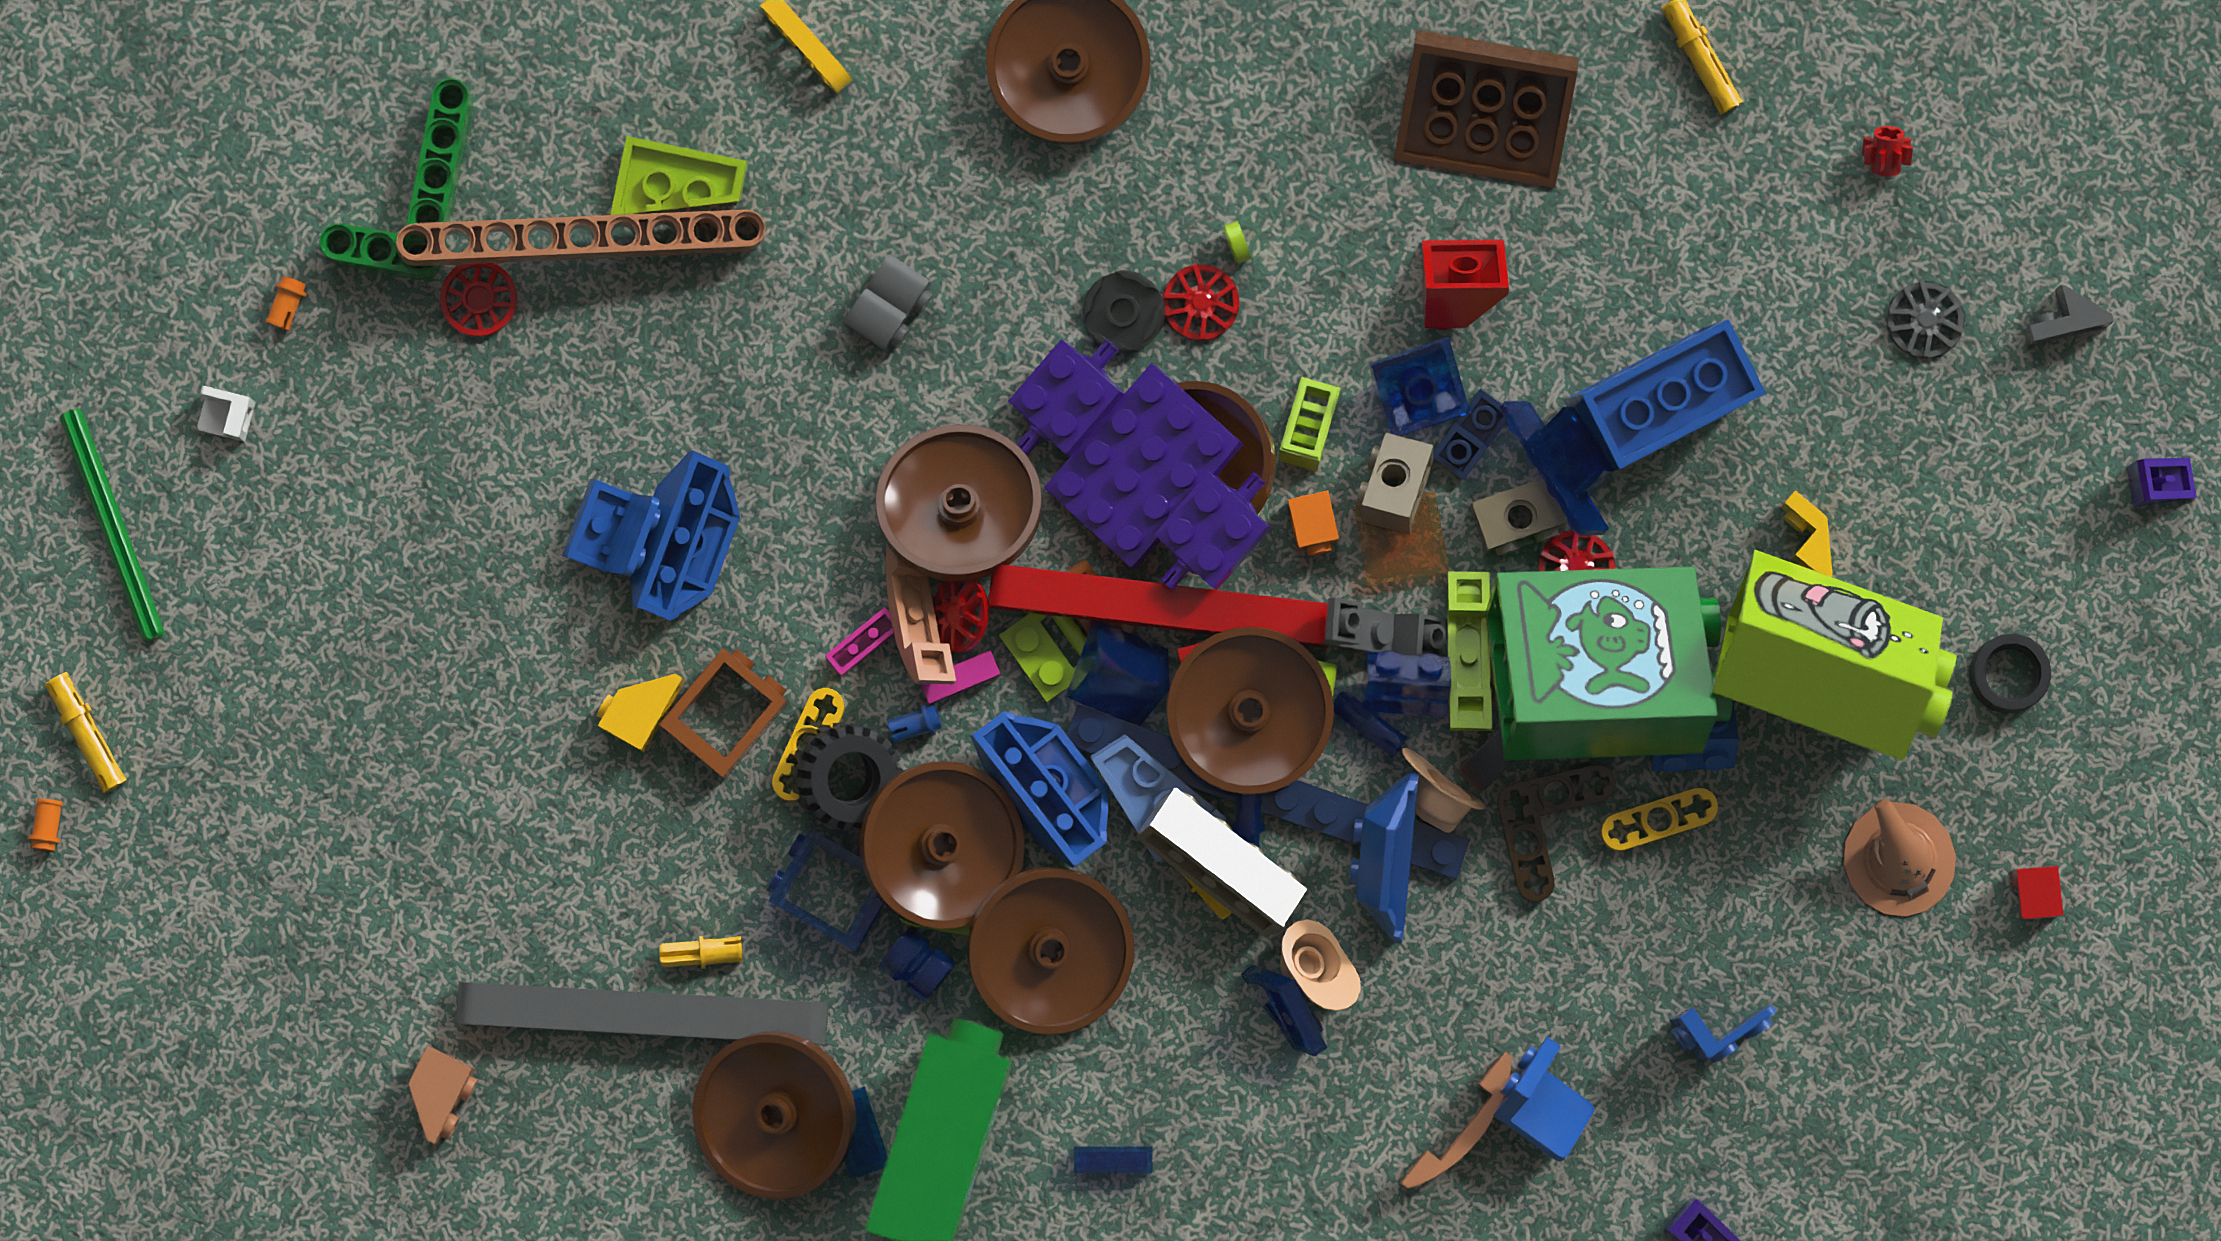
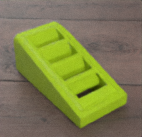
[1278,377,1341,471]

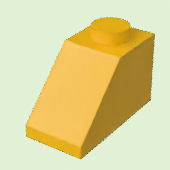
[596,674,685,753]

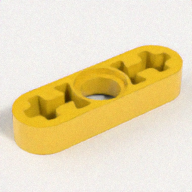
[759,0,853,94]
[772,688,845,802]
[1600,788,1718,851]

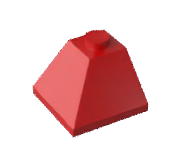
[1422,239,1509,330]

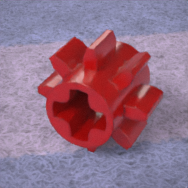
[1862,126,1913,177]

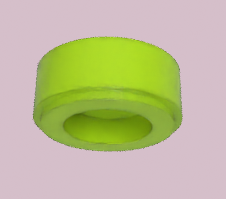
[1223,221,1251,264]

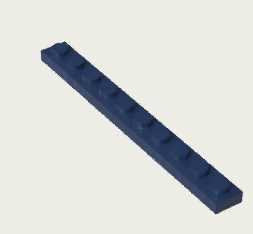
[1067,705,1470,879]

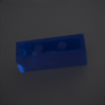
[1074,1147,1153,1173]

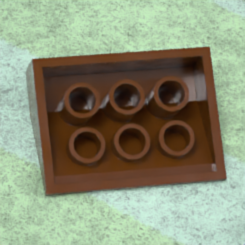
[1394,30,1578,188]

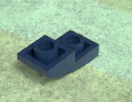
[1433,388,1514,480]

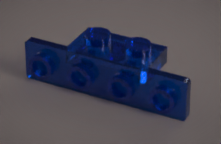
[1499,401,1615,536]

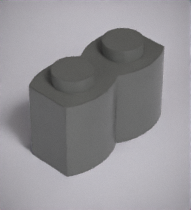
[843,254,933,353]

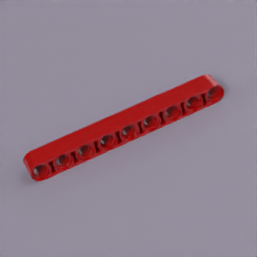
[988,565,1348,650]

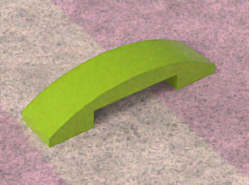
[1447,571,1492,731]

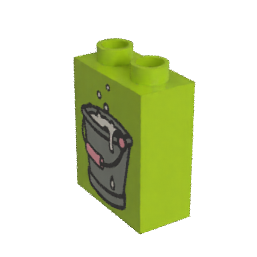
[1712,550,1957,761]

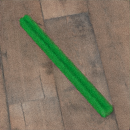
[60,409,164,641]

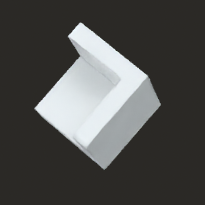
[197,386,256,442]

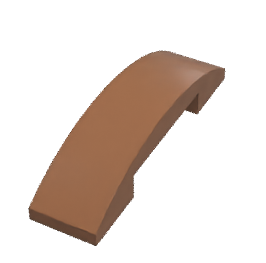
[886,545,956,685]
[1400,1052,1512,1188]

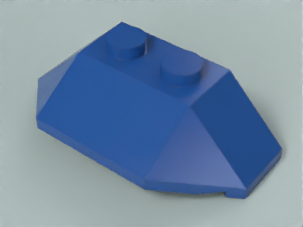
[630,450,740,621]
[970,711,1109,868]
[1349,771,1419,943]

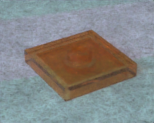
[1353,491,1449,587]

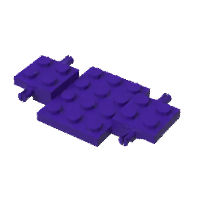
[1008,339,1272,590]

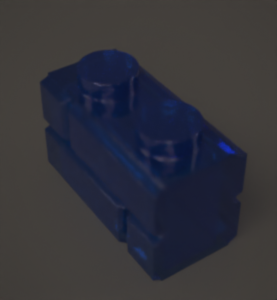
[1362,651,1451,717]

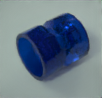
[878,925,957,1004]

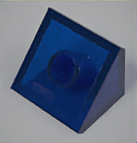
[1370,337,1471,437]
[1065,620,1170,726]

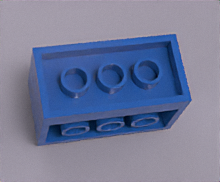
[1564,319,1766,473]

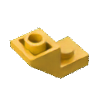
[1780,490,1833,577]

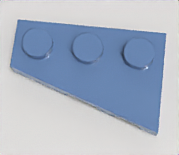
[1090,735,1227,863]

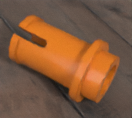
[265,276,307,331]
[27,798,63,852]

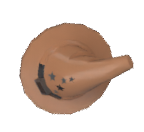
[1843,799,1956,917]

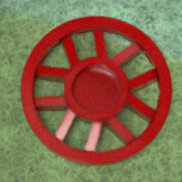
[440,263,517,337]
[1163,264,1240,341]
[1538,528,1616,572]
[933,579,989,653]

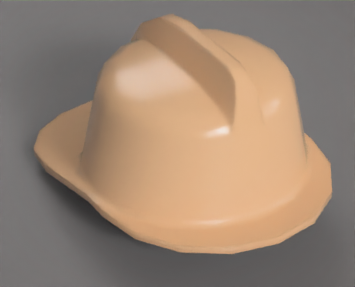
[1402,748,1485,833]
[1280,919,1361,1011]

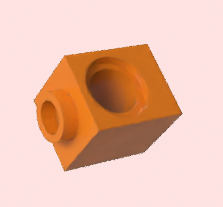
[1287,490,1339,556]

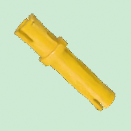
[1660,0,1743,115]
[44,672,127,793]

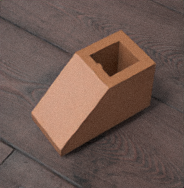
[408,1046,478,1144]

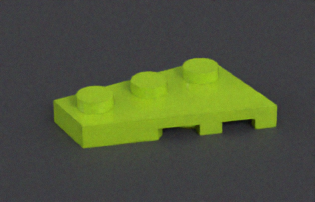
[610,136,748,215]

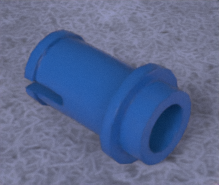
[887,704,943,745]

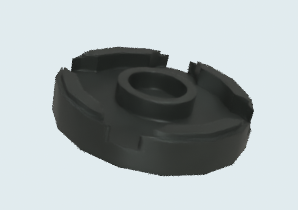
[1082,270,1166,353]

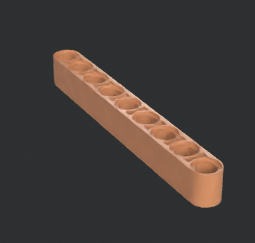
[396,210,766,266]

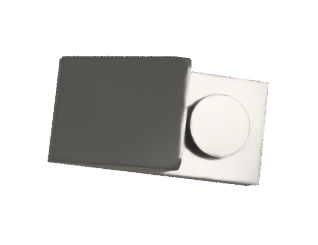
[2024,284,2114,347]

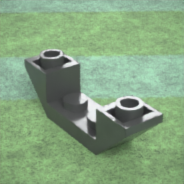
[1323,597,1447,660]

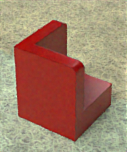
[2010,866,2064,919]

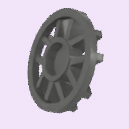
[1887,281,1965,359]

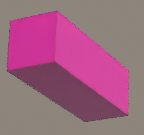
[825,607,894,677]
[921,650,1001,706]

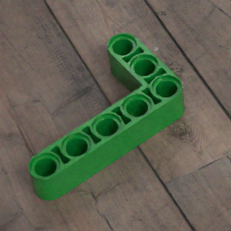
[320,78,473,280]

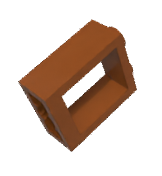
[659,648,789,780]

